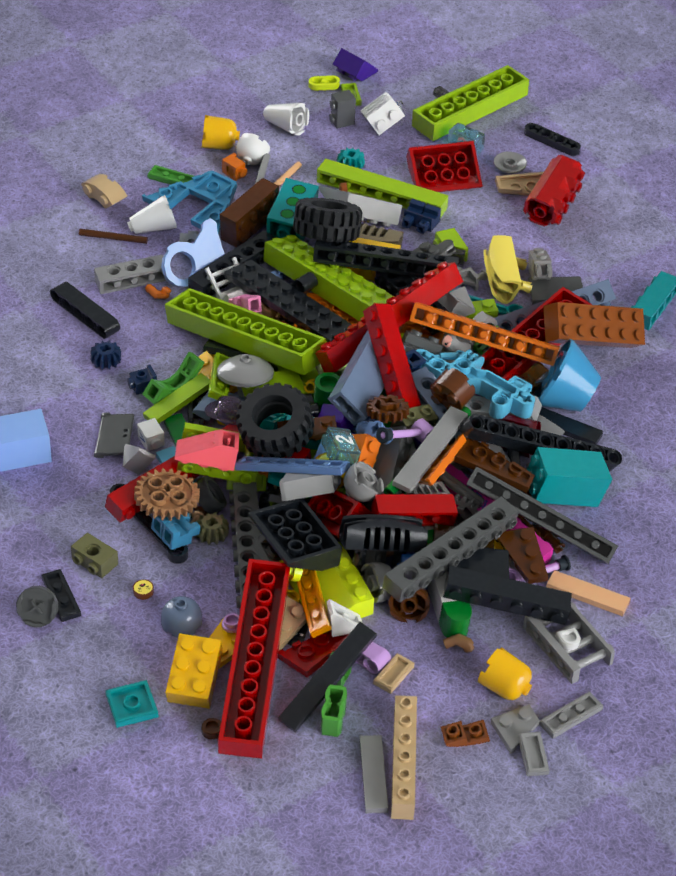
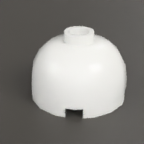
[236,133,270,165]

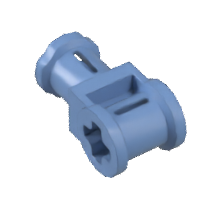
[356,420,394,445]

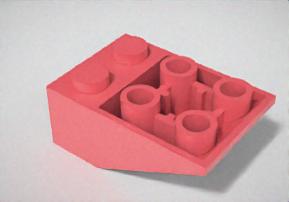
[174,429,239,471]

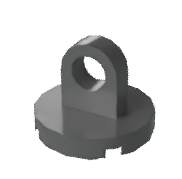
[16,586,59,627]

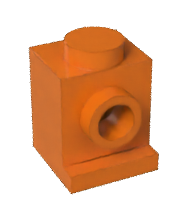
[222,153,248,181]

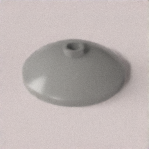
[217,354,274,387]

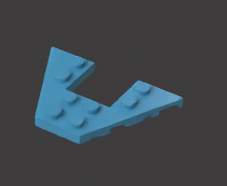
[142,170,237,234]

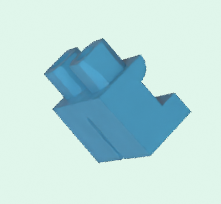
[151,513,200,550]

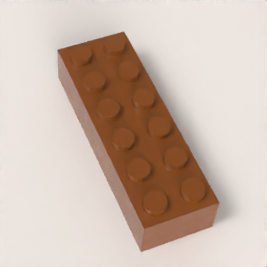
[544,302,645,348]

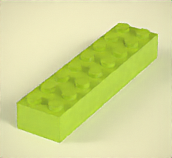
[412,65,529,141]

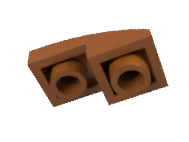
[441,719,490,747]

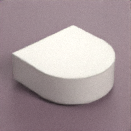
[555,628,581,650]

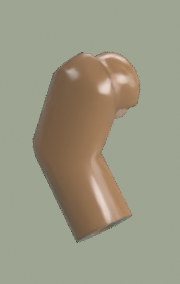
[443,634,474,653]

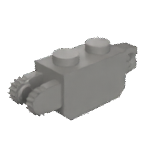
[528,248,552,280]

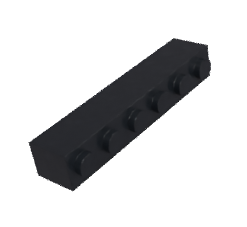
[443,565,572,625]

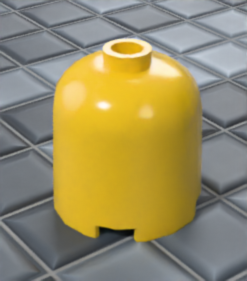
[201,115,240,150]
[478,647,532,700]

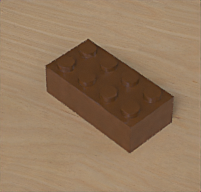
[219,178,279,247]

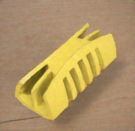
[483,235,533,304]

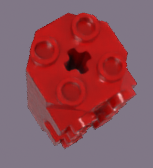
[523,154,585,226]

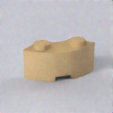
[81,174,128,209]

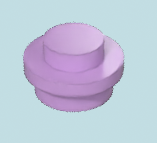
[222,613,239,633]

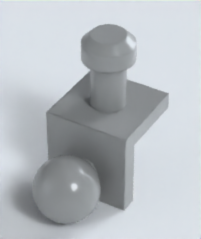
[457,266,488,291]

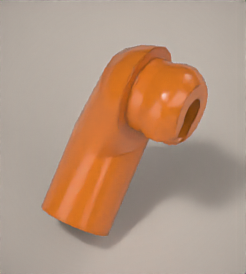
[145,284,171,299]

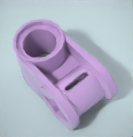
[356,642,391,674]

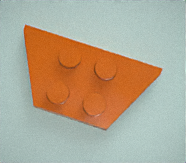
[418,434,467,486]

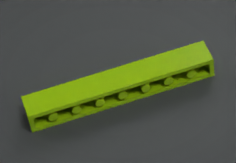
[317,158,449,217]

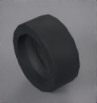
[195,476,227,514]

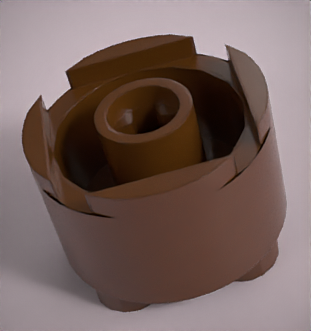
[430,368,475,410]

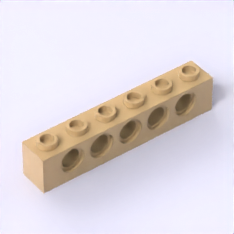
[391,695,417,820]

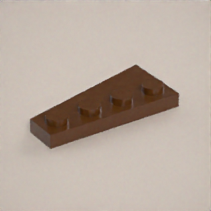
[454,438,535,493]

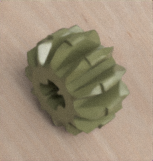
[196,512,229,545]

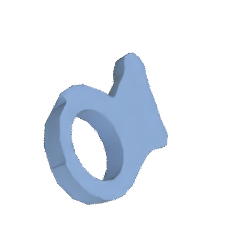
[161,219,225,287]

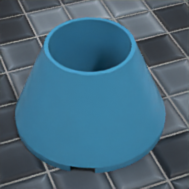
[534,339,601,412]

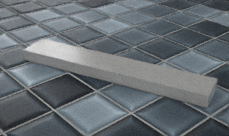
[392,406,468,494]

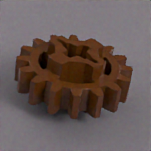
[366,395,409,423]

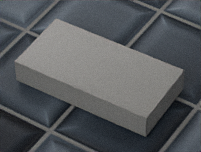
[518,732,550,776]

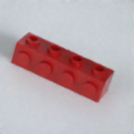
[371,494,458,526]

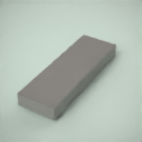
[539,692,603,739]

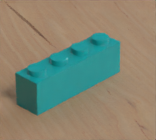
[631,271,676,330]

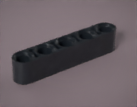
[50,281,121,339]

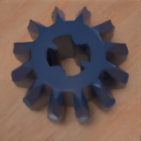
[90,340,121,370]

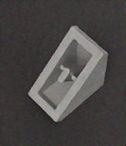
[123,444,156,474]

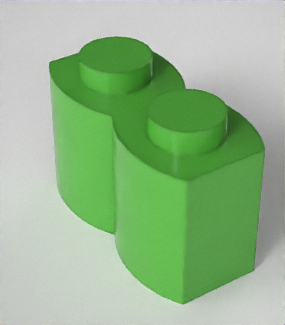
[321,684,347,737]

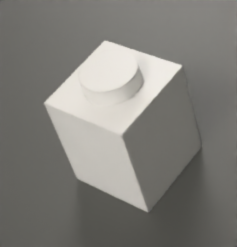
[137,418,165,451]

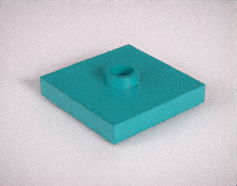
[105,680,159,728]

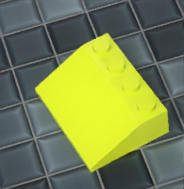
[289,542,374,618]

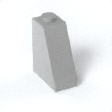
[279,473,341,501]

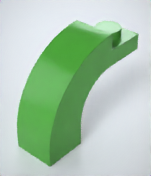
[142,352,205,405]

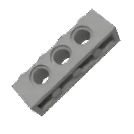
[94,254,166,294]

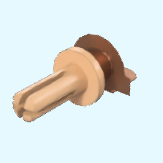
[191,506,207,523]

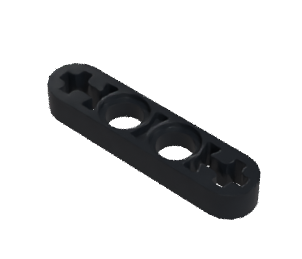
[524,123,581,156]

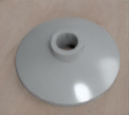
[494,152,527,173]

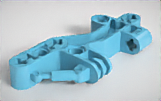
[416,349,535,419]

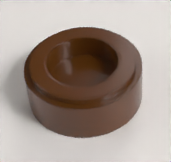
[201,718,221,740]

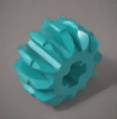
[337,148,365,169]

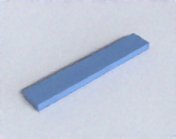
[235,456,350,476]

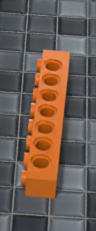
[409,302,560,366]

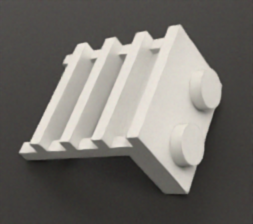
[360,91,405,135]
[205,257,250,302]

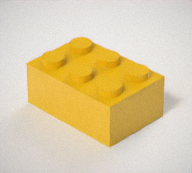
[165,633,223,709]

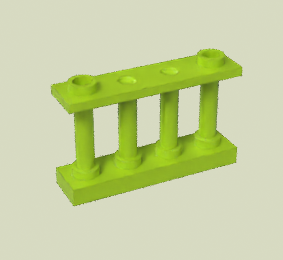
[177,422,258,484]

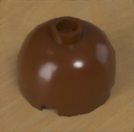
[389,588,430,623]

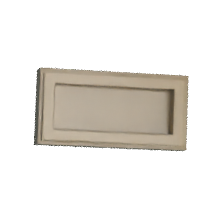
[373,653,415,694]

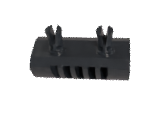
[339,514,428,567]

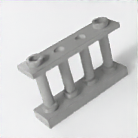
[523,602,615,684]

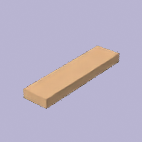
[546,570,631,616]

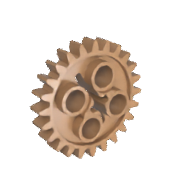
[134,468,200,521]

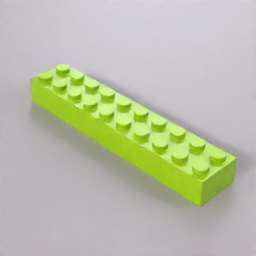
[263,235,394,321]
[165,288,327,375]

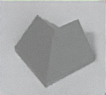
[437,286,475,317]

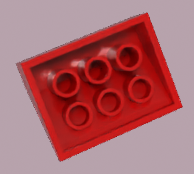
[406,141,483,192]

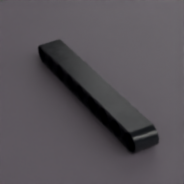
[460,414,622,472]

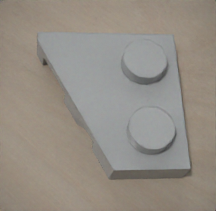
[491,705,540,754]

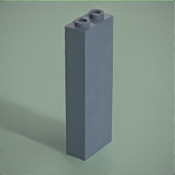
[328,329,406,426]

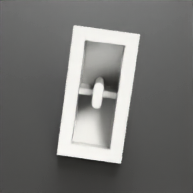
[327,599,362,637]

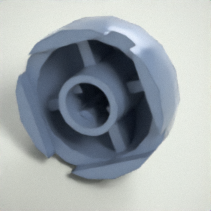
[161,596,202,637]

